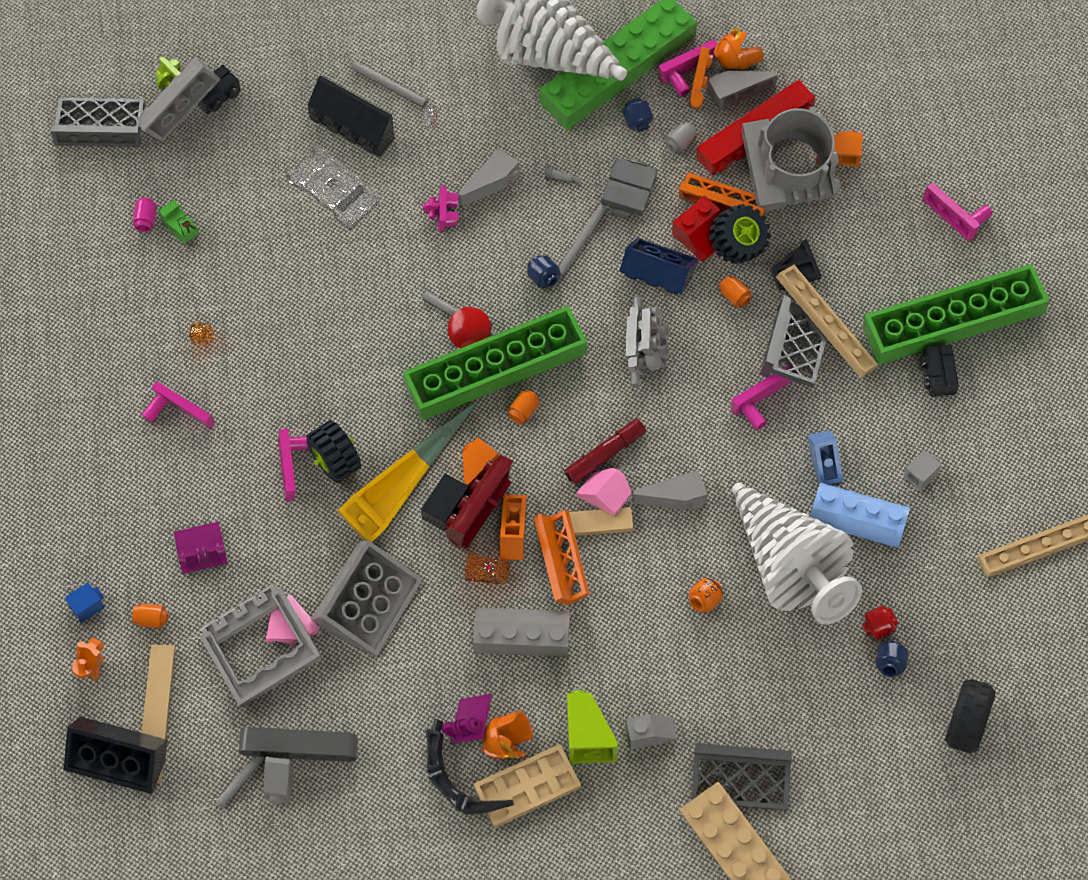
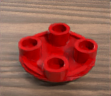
[447,307,492,349]

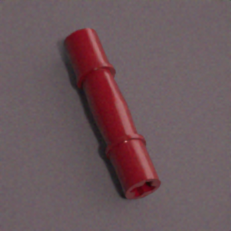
[564,418,646,485]

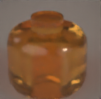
[189,322,214,345]

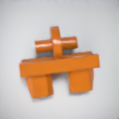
[72,637,104,681]

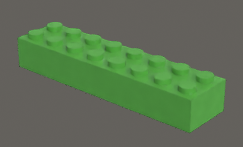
[539,0,697,131]
[862,264,1050,365]
[403,305,587,421]

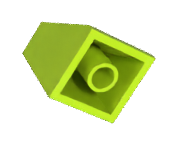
[567,690,618,764]

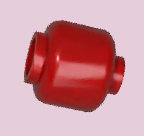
[862,605,899,640]

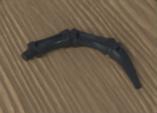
[426,719,515,815]

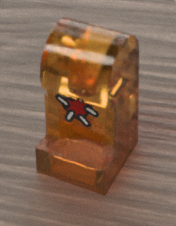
[465,552,511,584]

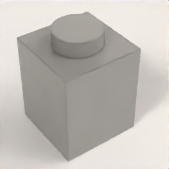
[904,450,942,492]

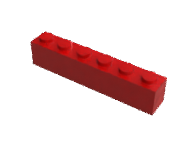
[696,79,815,176]

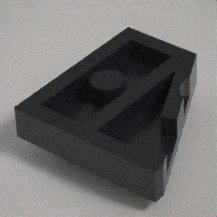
[771,239,821,291]

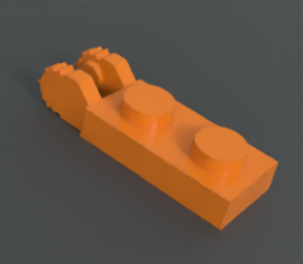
[690,47,713,110]

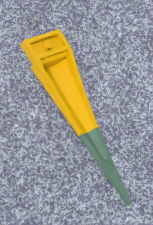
[337,404,474,542]

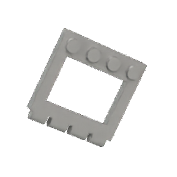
[200,583,322,708]

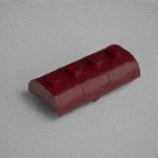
[445,455,513,549]

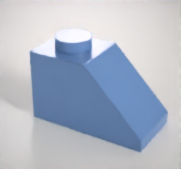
[807,430,843,485]

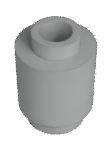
[665,122,697,153]

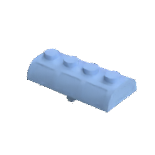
[810,482,910,548]

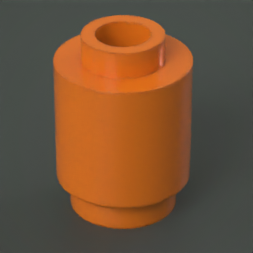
[719,275,752,308]
[508,390,540,425]
[132,603,169,629]

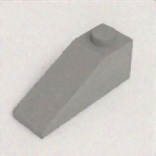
[707,71,777,110]
[458,148,520,207]
[632,470,708,510]

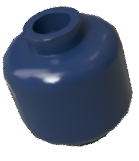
[622,98,654,132]
[527,255,560,288]
[876,641,908,677]

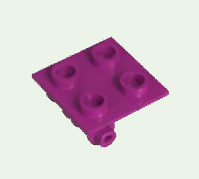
[174,522,228,574]
[441,694,492,745]

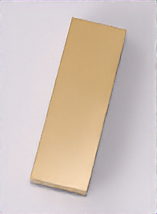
[562,507,633,536]

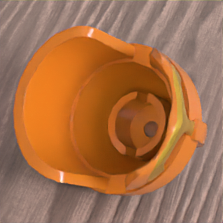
[713,27,764,71]
[482,710,533,759]

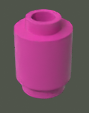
[133,198,157,232]

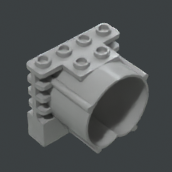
[741,107,841,211]

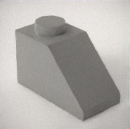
[625,714,677,750]
[263,757,294,804]

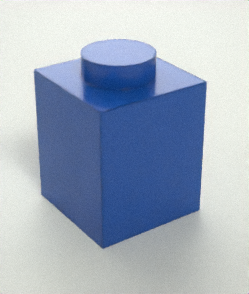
[64,582,104,623]

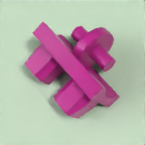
[423,186,458,232]

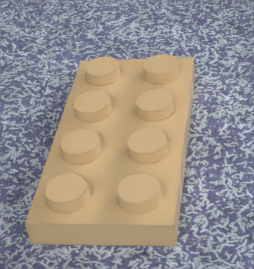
[473,744,581,829]

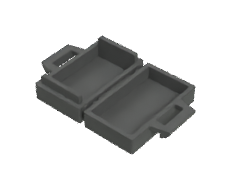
[601,158,658,219]

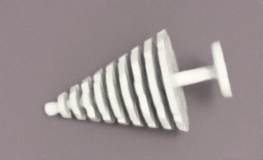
[476,0,627,81]
[732,483,862,624]

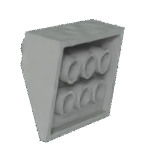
[311,540,423,657]

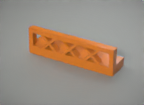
[679,172,767,216]
[534,510,590,605]

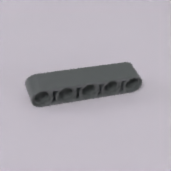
[238,727,358,762]

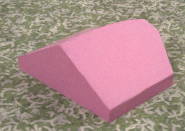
[576,468,632,516]

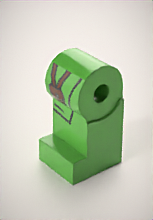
[159,200,199,244]

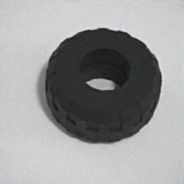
[945,679,996,753]

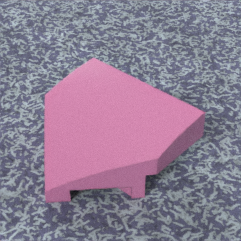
[265,595,320,648]

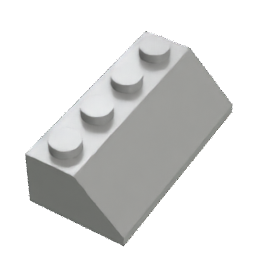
[137,57,221,142]
[473,607,570,657]

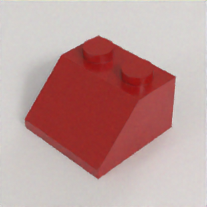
[672,195,722,263]

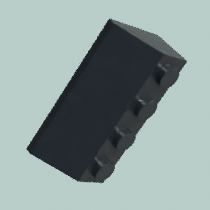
[307,75,395,157]
[63,716,168,794]

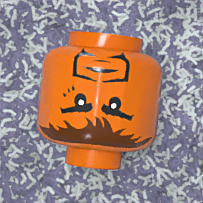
[688,578,723,613]

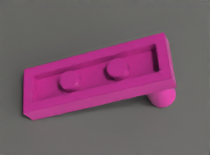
[658,39,717,97]
[922,182,992,242]
[731,365,792,430]
[142,381,215,429]
[278,429,310,501]

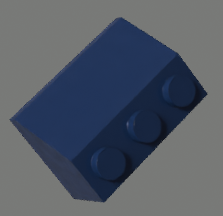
[619,237,699,294]

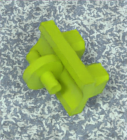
[155,56,181,89]

